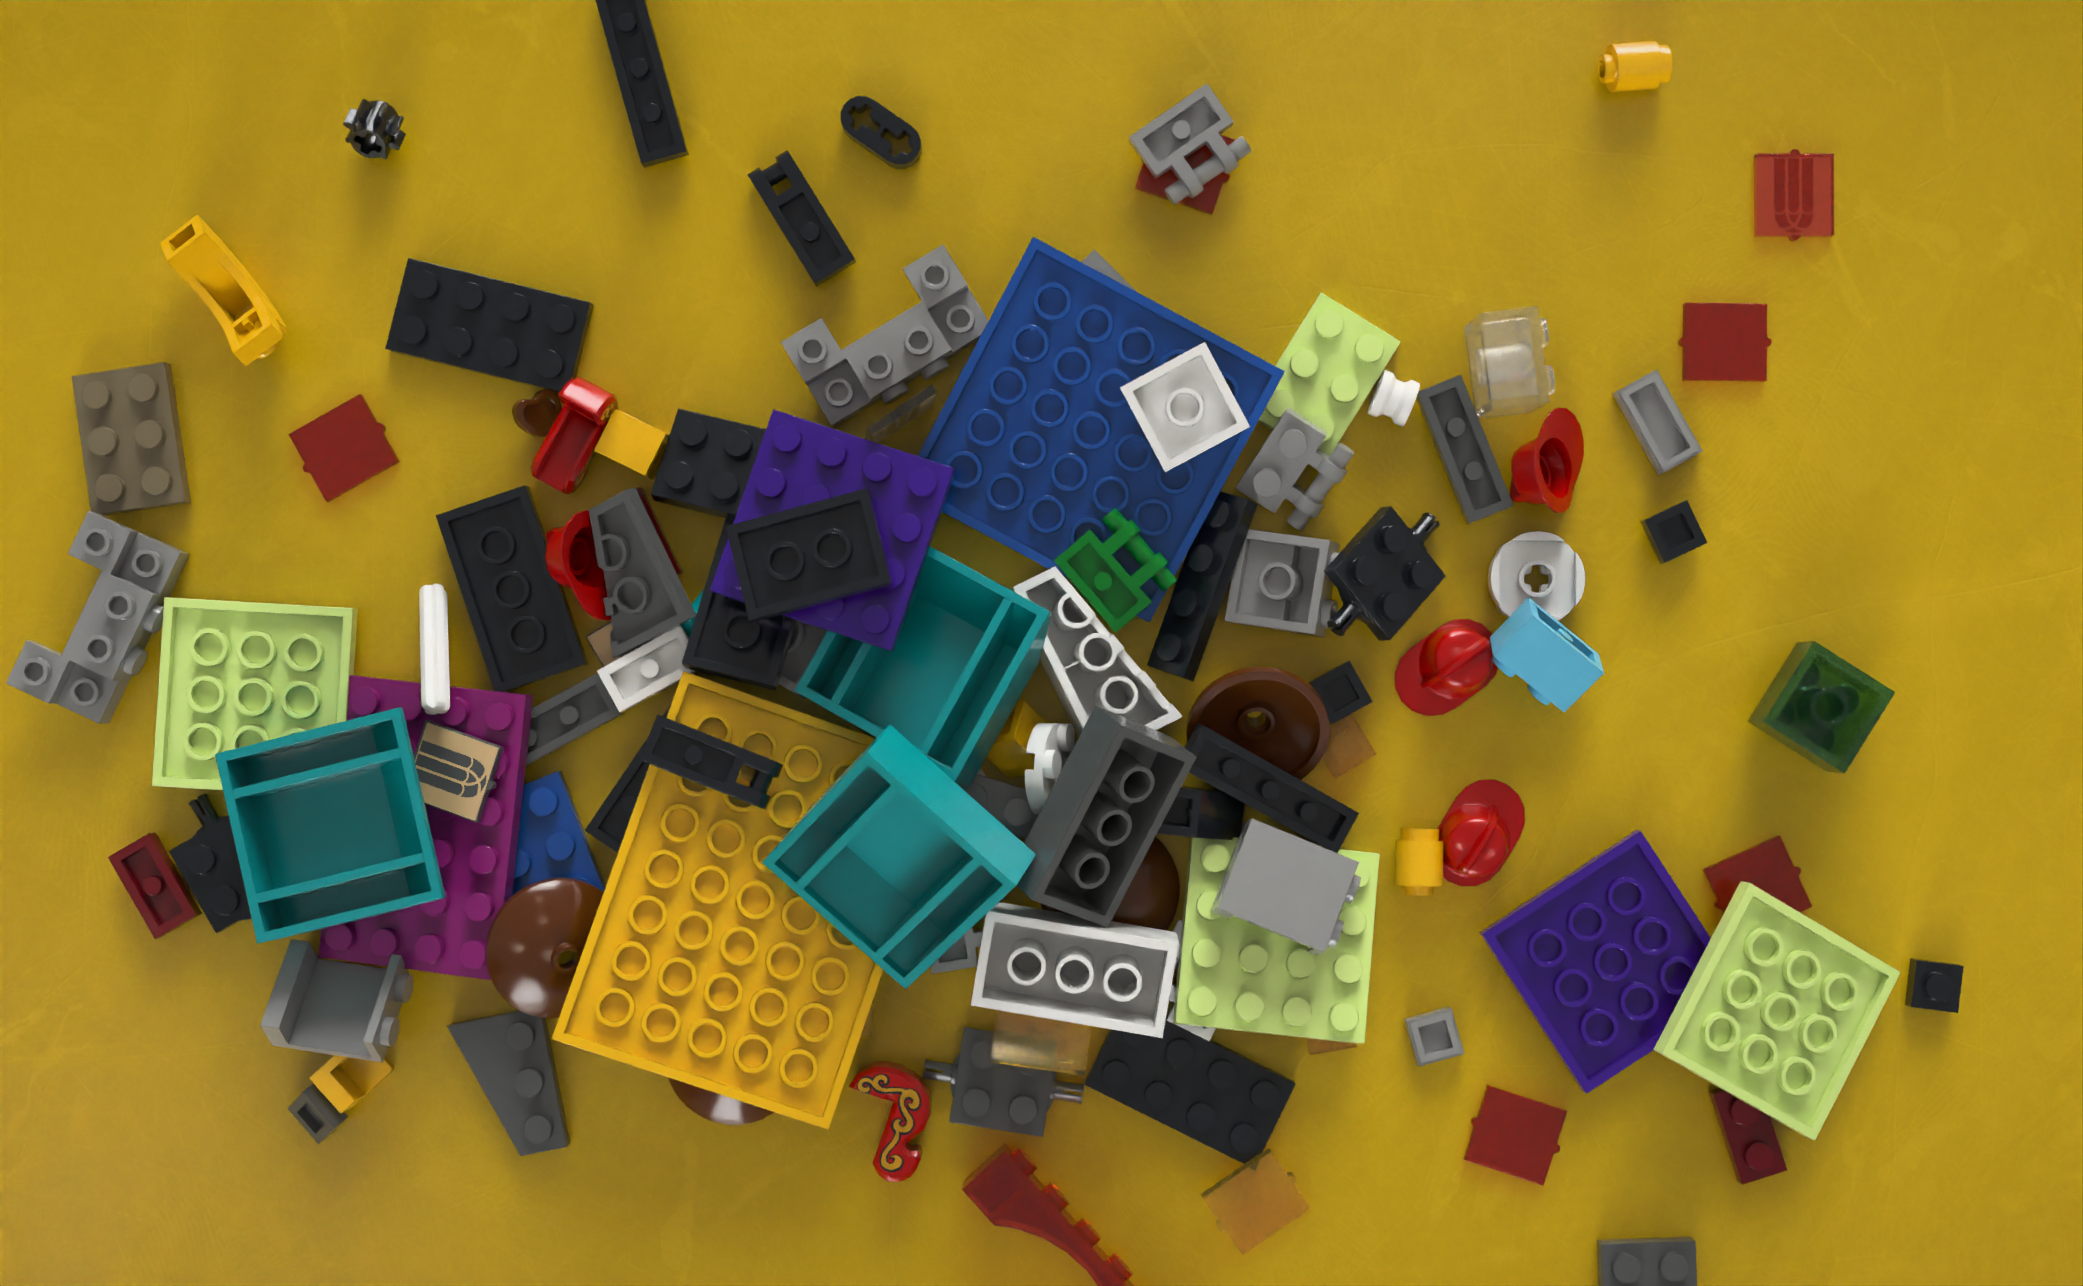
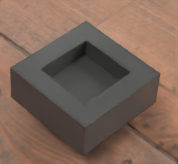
[288,1084,348,1144]

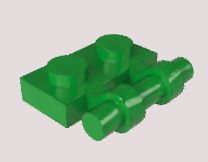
[1054,508,1177,633]

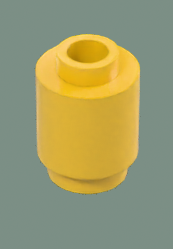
[1598,41,1672,92]
[1395,828,1444,896]

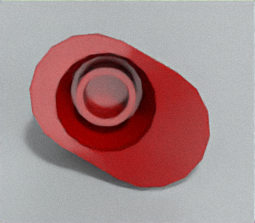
[1509,407,1584,513]
[545,510,611,621]
[1395,619,1498,716]
[1437,779,1525,886]

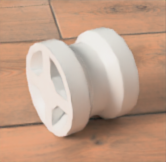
[1367,370,1420,427]

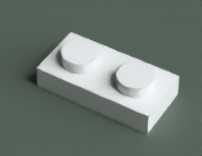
[597,625,697,712]

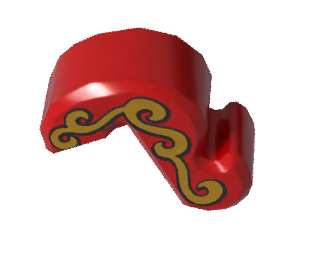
[531,377,618,495]
[849,1061,931,1182]

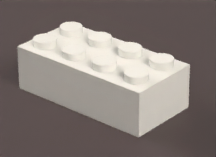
[971,902,1179,1038]

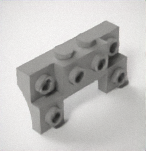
[781,244,988,428]
[6,511,190,724]

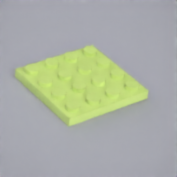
[152,597,358,790]
[1173,837,1380,1044]
[1653,881,1901,1141]

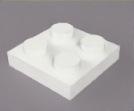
[1120,342,1250,472]

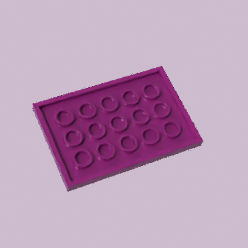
[318,675,533,980]

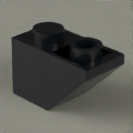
[1157,786,1245,840]

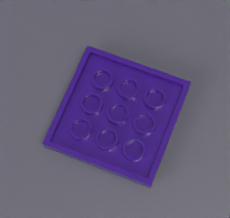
[710,409,956,652]
[1479,830,1711,1094]

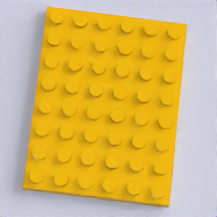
[552,671,883,1130]

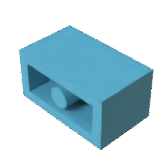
[1490,597,1604,712]

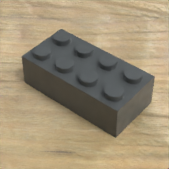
[1017,705,1197,927]

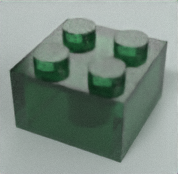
[1747,641,1895,773]

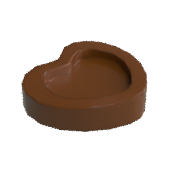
[512,390,562,437]

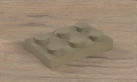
[72,362,191,516]

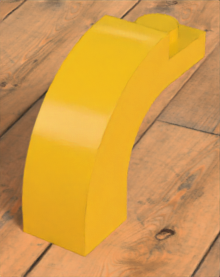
[160,214,288,366]

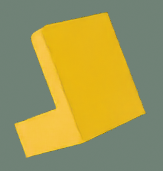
[594,410,669,480]
[987,701,1046,778]
[309,1055,394,1114]

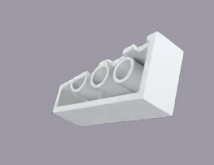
[1010,566,1183,737]

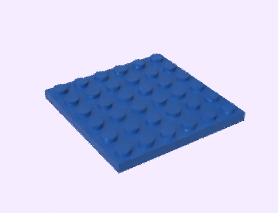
[917,237,1285,623]

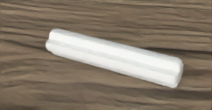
[419,583,450,715]

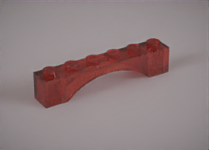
[962,1143,1134,1286]

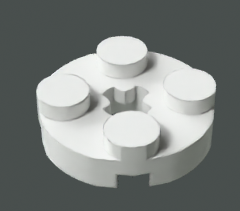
[1488,531,1585,621]
[1025,723,1075,814]

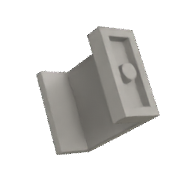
[1210,818,1361,955]
[260,939,414,1063]

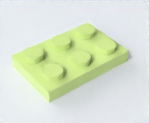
[1258,292,1401,456]

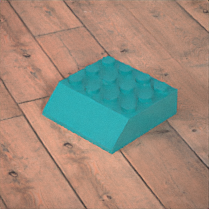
[794,546,1052,788]
[215,707,446,944]
[762,724,1036,989]

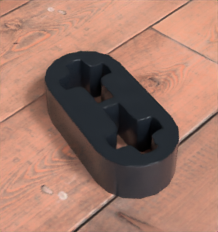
[841,96,922,169]

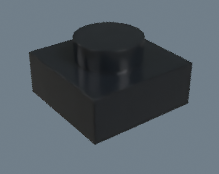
[1640,500,1707,564]
[1308,660,1373,725]
[1905,958,1964,1013]

